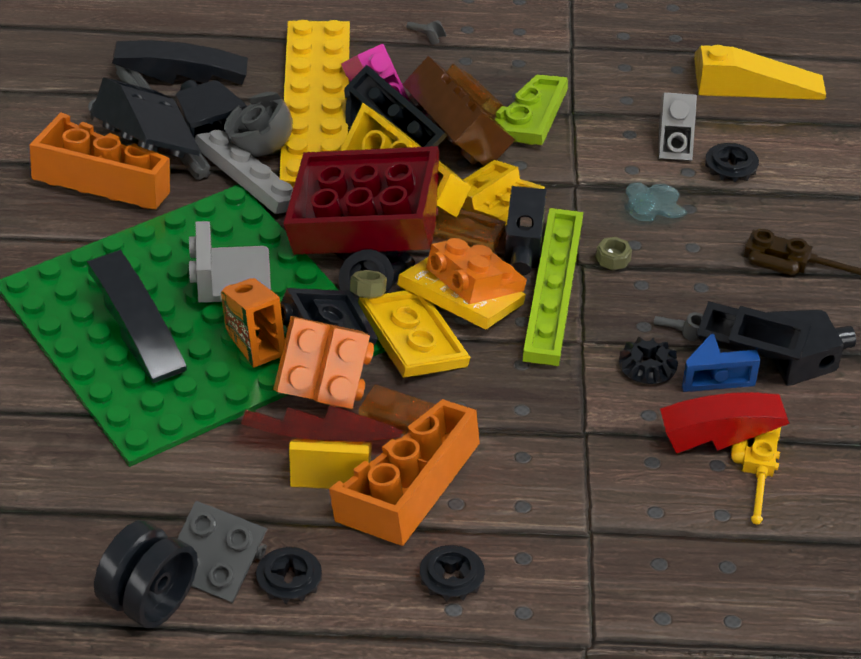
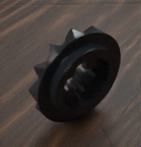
[705,143,759,183]
[339,249,395,302]
[619,337,678,384]
[420,545,485,602]
[256,547,322,604]

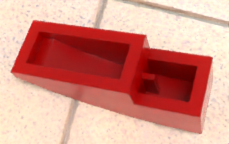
[660,392,790,454]

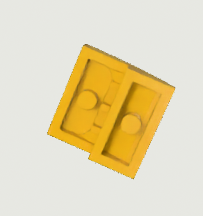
[462,160,545,229]

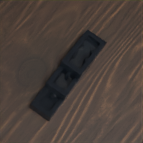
[112,40,248,85]
[87,249,187,384]

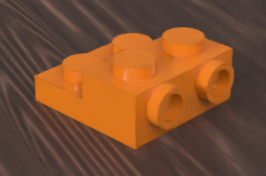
[426,238,527,304]
[273,316,374,409]

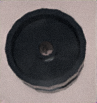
[93,520,198,628]

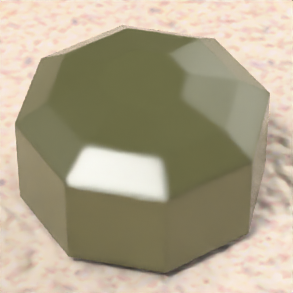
[596,237,632,270]
[350,270,387,299]

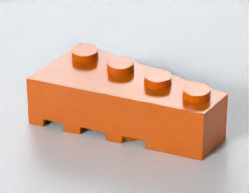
[29,112,170,210]
[329,399,480,546]

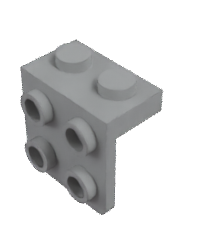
[189,221,271,302]

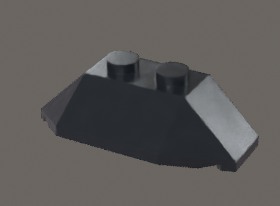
[344,65,447,147]

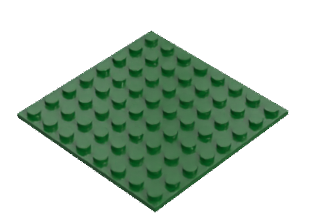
[0,184,385,467]

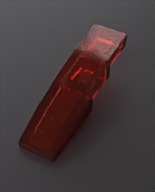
[241,405,403,442]

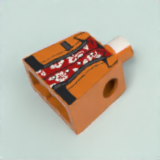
[220,278,285,367]

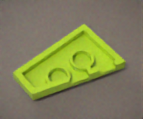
[495,75,568,145]

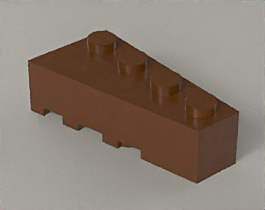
[402,56,515,166]

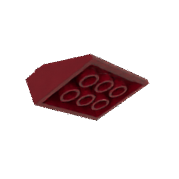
[283,146,439,255]

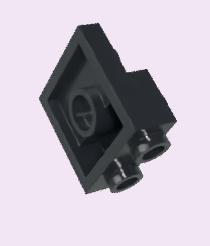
[280,288,378,346]

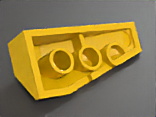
[694,45,826,100]

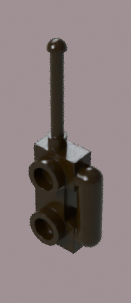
[744,229,861,275]

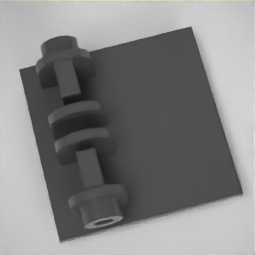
[178,501,268,603]

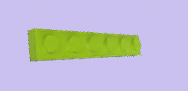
[523,208,584,366]

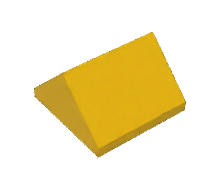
[289,438,372,489]

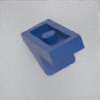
[682,334,760,392]

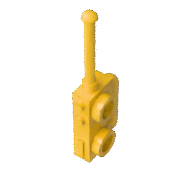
[731,427,781,525]

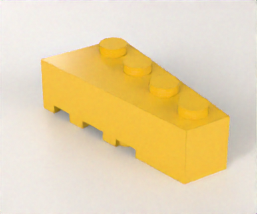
[340,103,471,218]

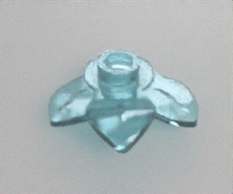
[626,182,687,221]

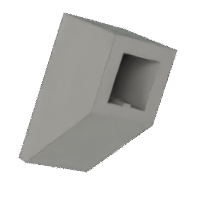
[659,92,697,161]

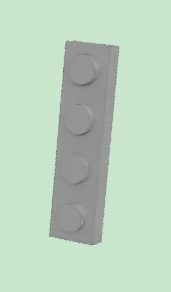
[195,130,293,214]

